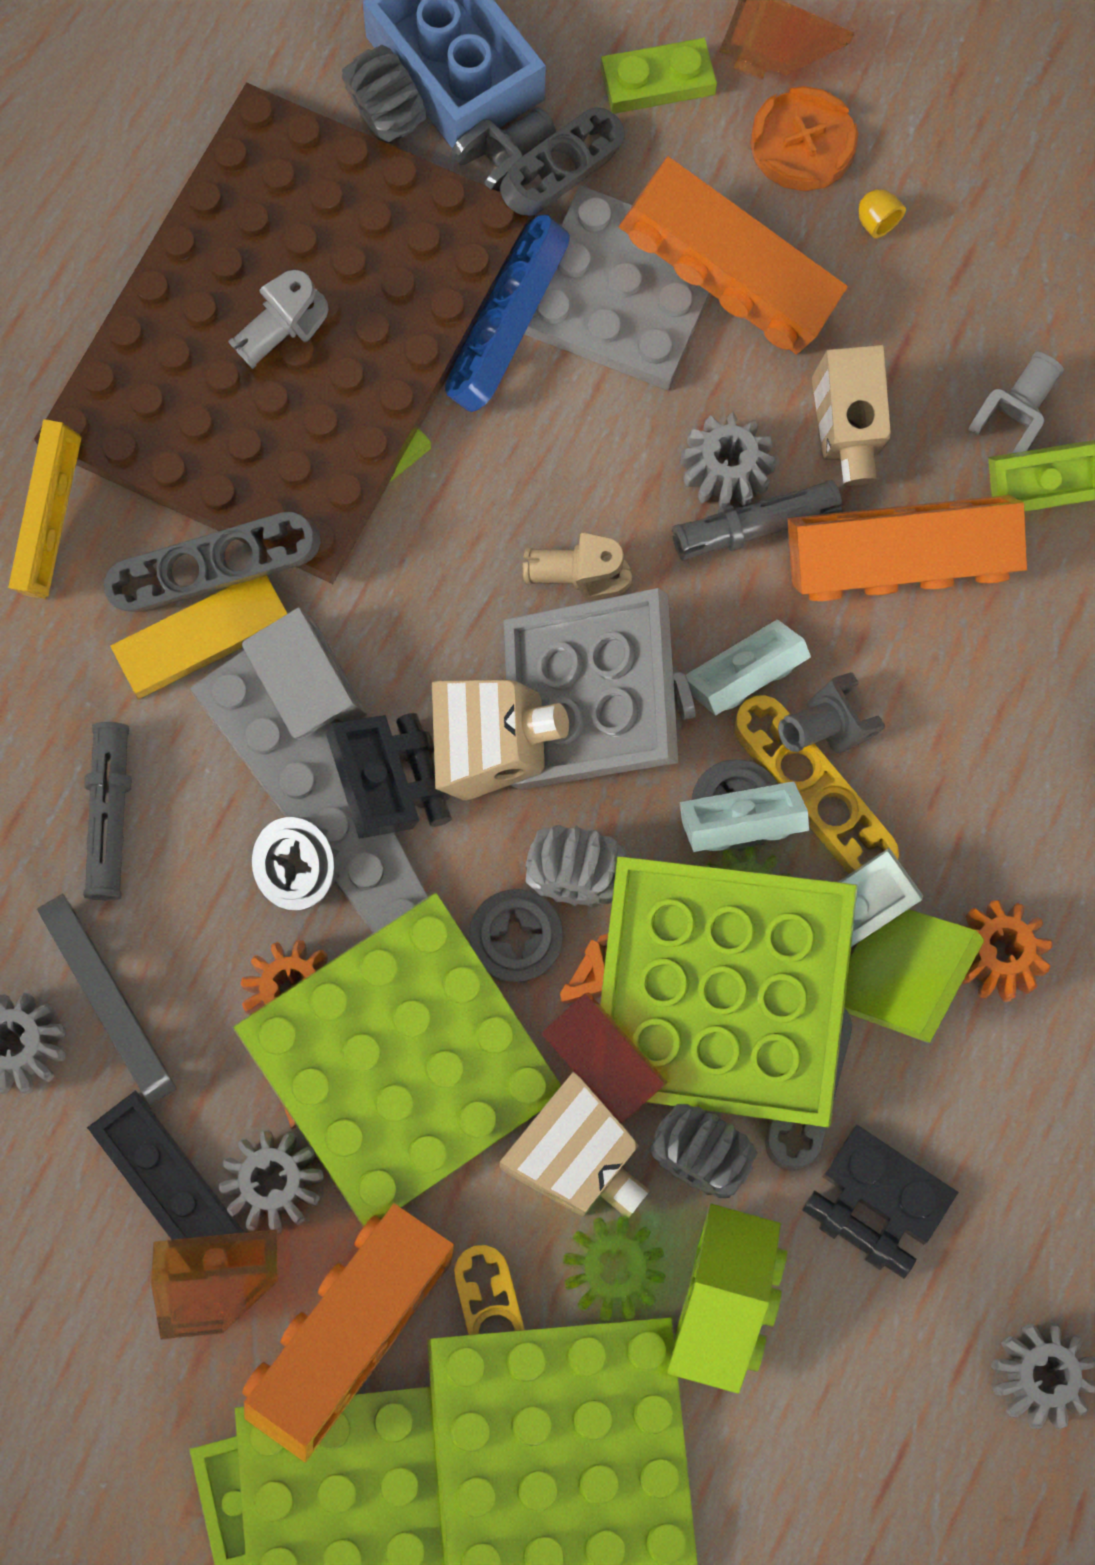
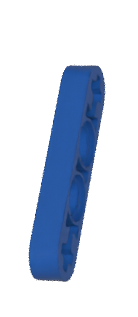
[445,214,570,412]

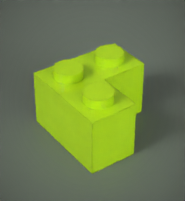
[667,1203,788,1394]

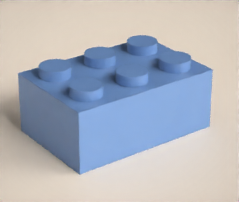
[362,0,546,149]

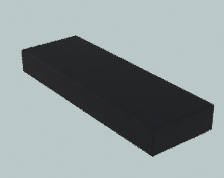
[87,1090,246,1272]

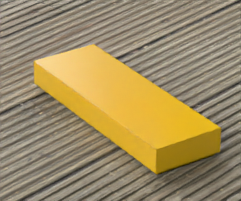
[8,419,82,600]
[110,575,287,700]

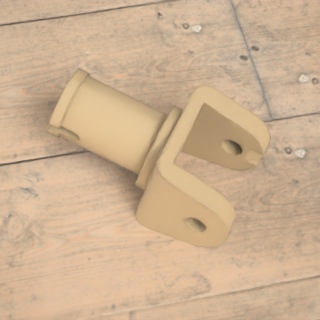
[523,533,633,600]

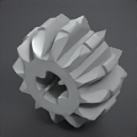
[680,412,776,508]
[525,825,626,908]
[0,993,66,1095]
[219,1129,324,1235]
[991,1323,1095,1429]

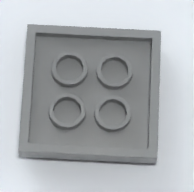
[524,185,711,391]
[504,588,678,790]

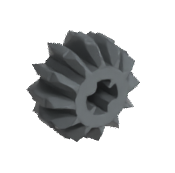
[342,45,426,143]
[649,1104,758,1198]

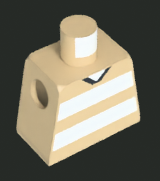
[811,345,891,486]
[432,680,569,801]
[500,1072,651,1219]

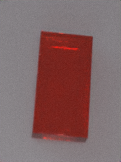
[541,992,668,1124]

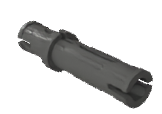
[672,480,843,561]
[83,722,132,901]

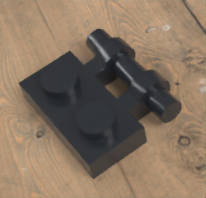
[326,713,452,839]
[802,1125,959,1279]

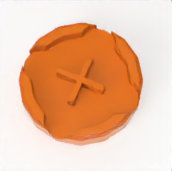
[750,86,859,191]

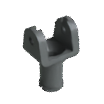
[451,107,556,192]
[778,672,885,753]

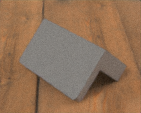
[242,607,367,740]

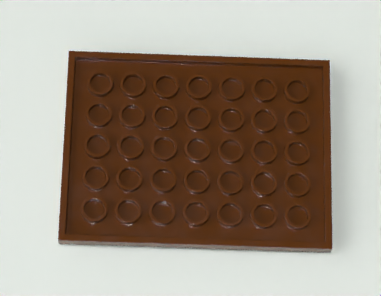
[34,82,535,584]

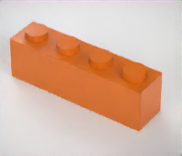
[618,156,848,355]
[787,495,1027,601]
[242,1203,454,1463]

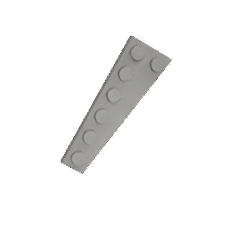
[190,650,428,933]

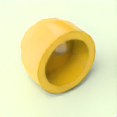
[858,189,906,239]

